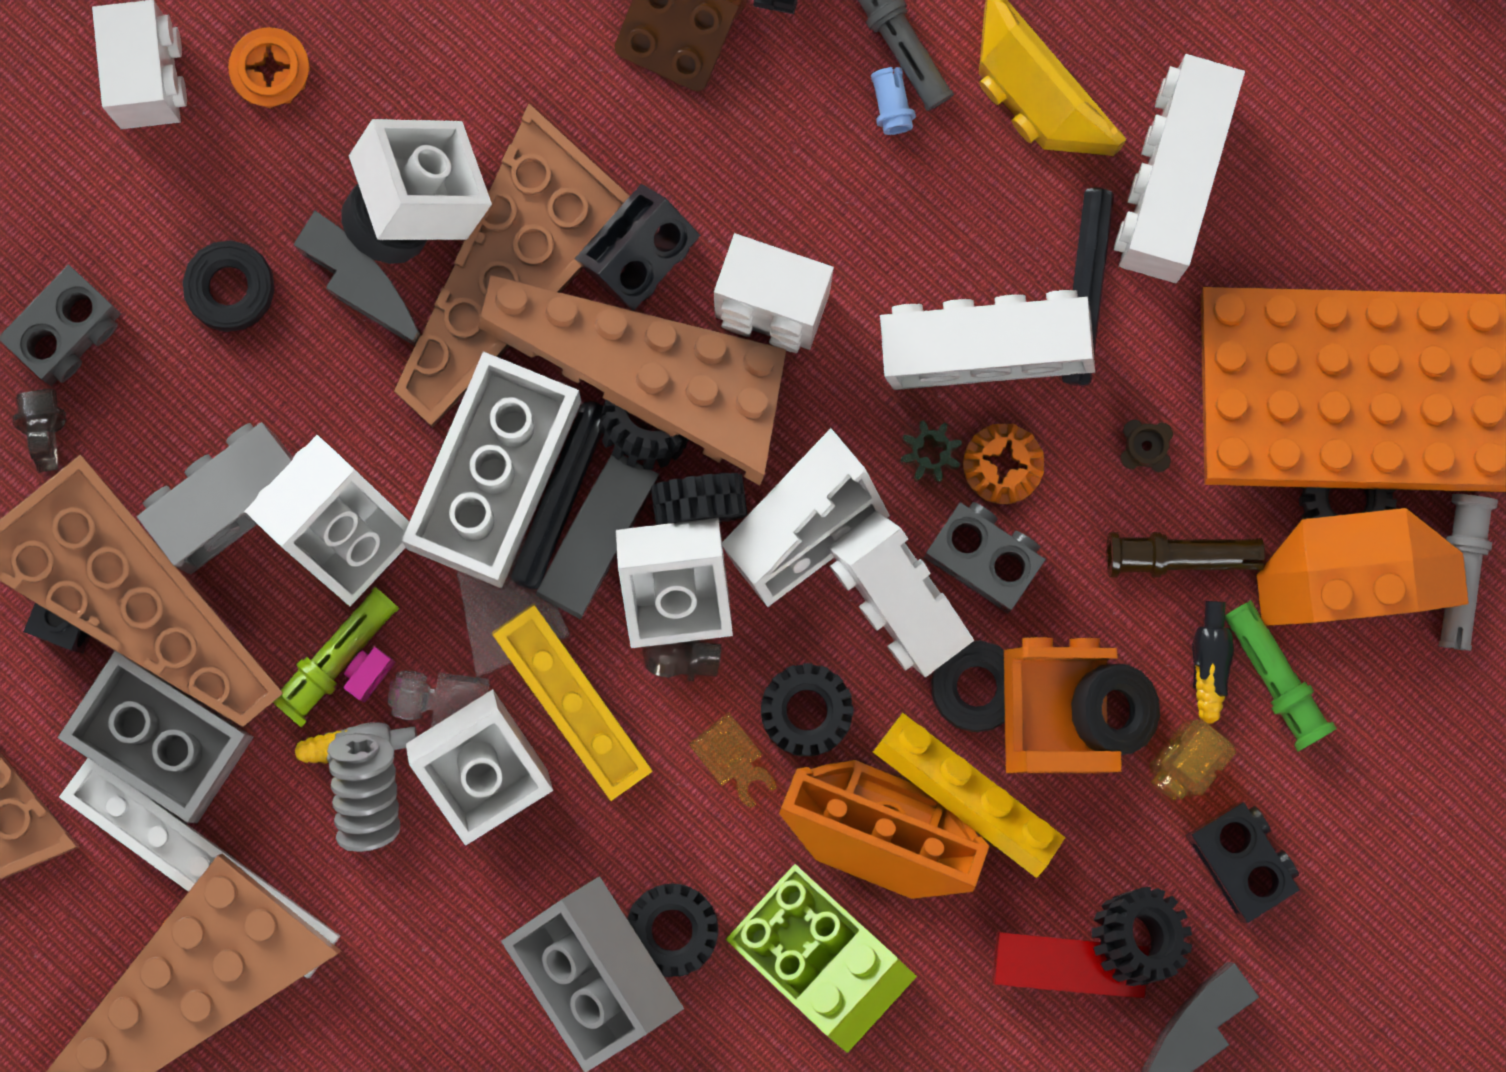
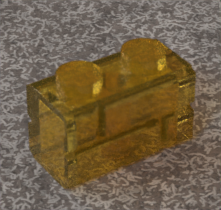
[1149,719,1236,801]

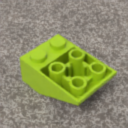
[725,864,917,1053]

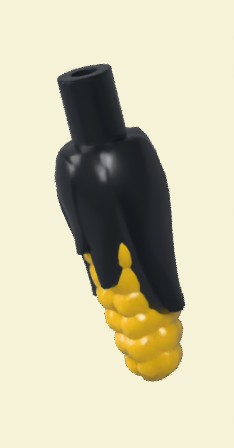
[1192,601,1234,724]

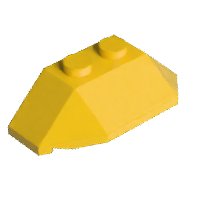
[979,0,1127,156]

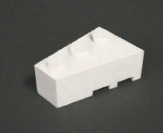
[722,428,890,607]
[827,511,974,677]

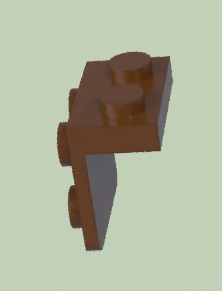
[615,0,748,91]

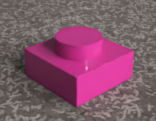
[343,647,396,702]

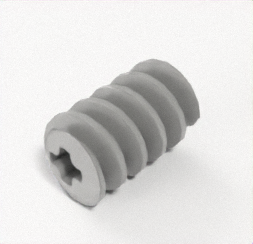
[327,733,400,852]

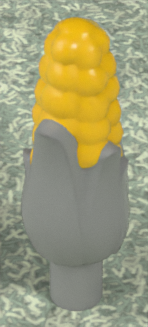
[295,722,417,764]

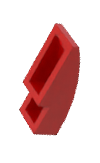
[992,932,1149,998]

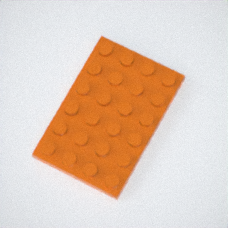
[1201,287,1506,492]

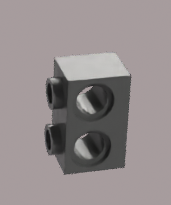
[0,264,122,387]
[923,502,1046,614]

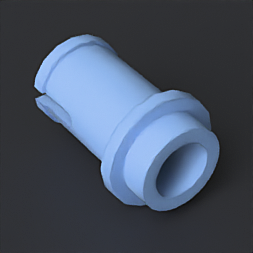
[871,67,916,135]

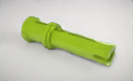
[273,587,399,728]

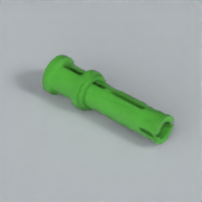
[1225,600,1337,752]

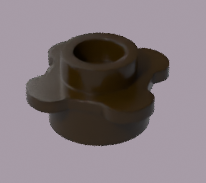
[1120,420,1173,473]

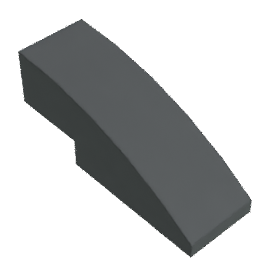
[293,211,421,346]
[536,455,659,619]
[1141,962,1259,1072]

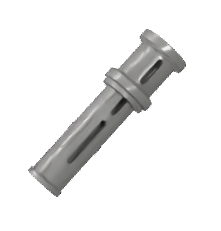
[1438,494,1498,651]

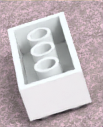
[1114,54,1245,283]
[880,290,1095,390]
[402,351,581,588]

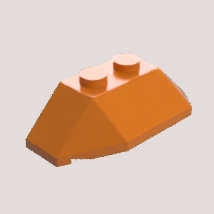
[1257,508,1469,626]
[779,760,989,899]

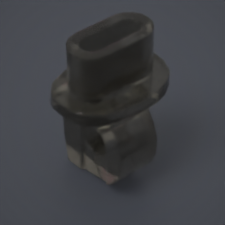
[12,389,66,473]
[642,640,721,682]

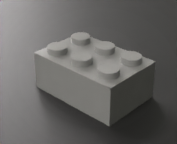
[136,422,293,575]
[58,651,254,823]
[501,876,684,1072]

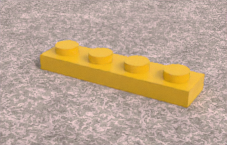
[492,603,653,801]
[873,713,1066,878]

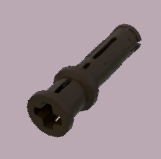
[1106,532,1265,578]

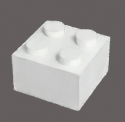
[92,0,187,129]
[349,119,492,240]
[616,518,733,648]
[406,689,553,846]

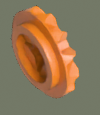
[228,27,310,109]
[963,423,1044,504]

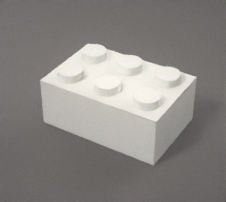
[714,233,834,353]
[245,435,409,606]

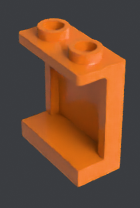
[1004,637,1121,773]

